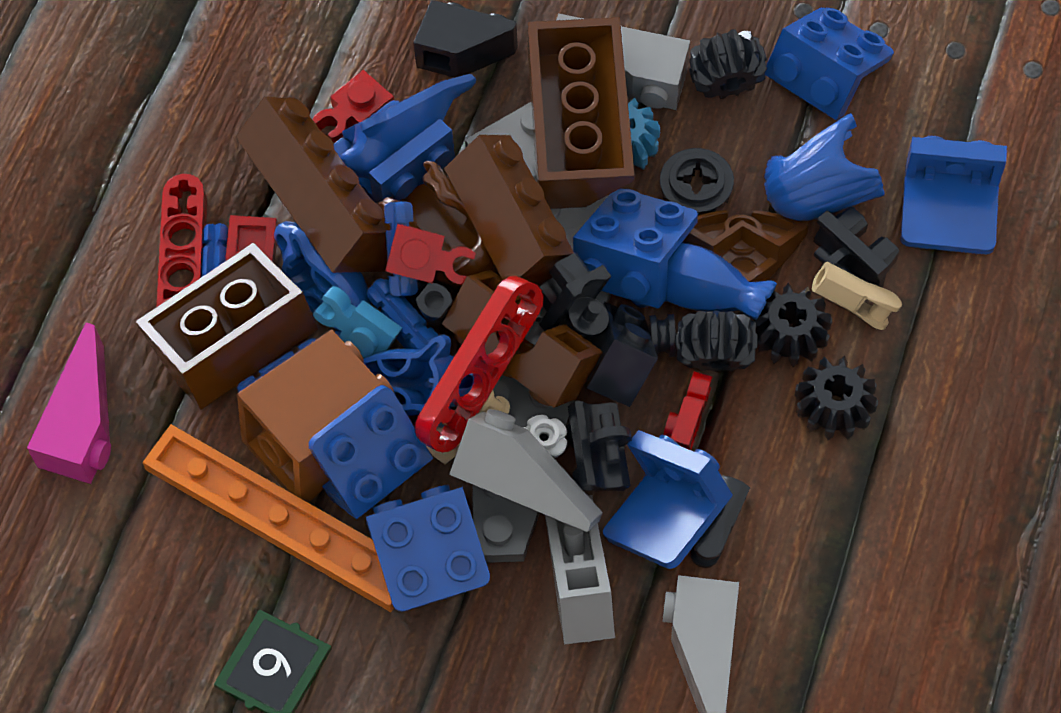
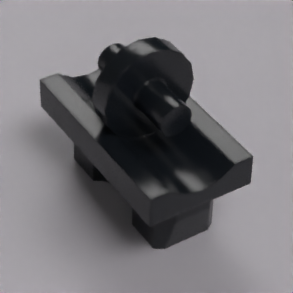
[813,207,899,288]
[539,252,611,339]
[565,401,632,492]

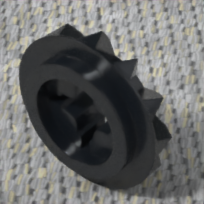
[660,148,734,213]

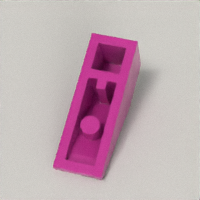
[27,323,111,484]

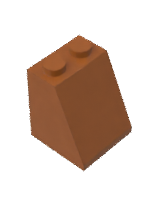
[237,330,395,503]

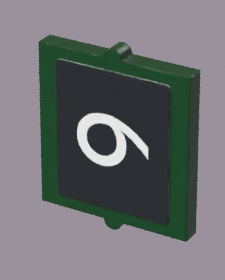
[214,609,332,713]

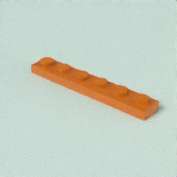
[142,424,394,612]

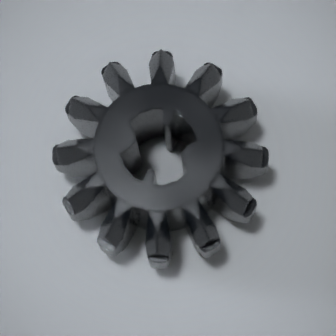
[689,29,767,99]
[752,283,832,368]
[675,310,758,372]
[794,356,878,440]

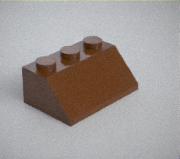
[444,135,574,286]
[135,243,318,410]

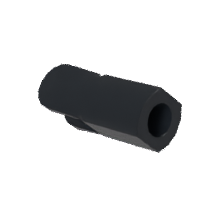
[416,283,454,334]
[690,475,750,568]

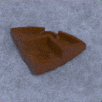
[683,210,809,282]

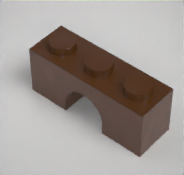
[442,270,603,408]

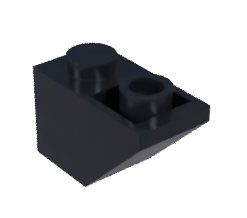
[413,0,518,78]
[586,301,658,407]

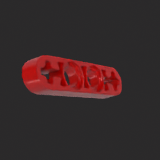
[156,174,207,307]
[415,276,543,453]

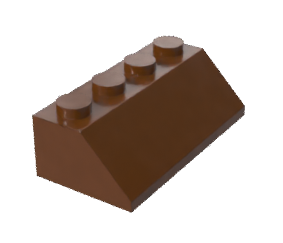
[528,17,635,209]
[236,96,390,273]

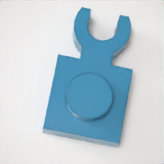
[313,286,402,359]

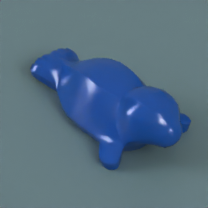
[340,74,476,179]
[274,221,371,330]
[631,242,777,320]
[364,334,474,428]

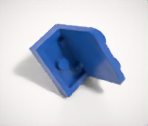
[765,8,894,120]
[334,100,455,204]
[900,136,1007,255]
[573,188,698,309]
[309,385,433,519]
[603,430,733,569]
[366,485,490,612]

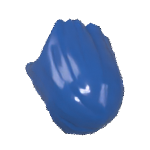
[764,113,885,221]

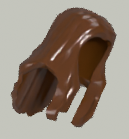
[378,161,498,292]

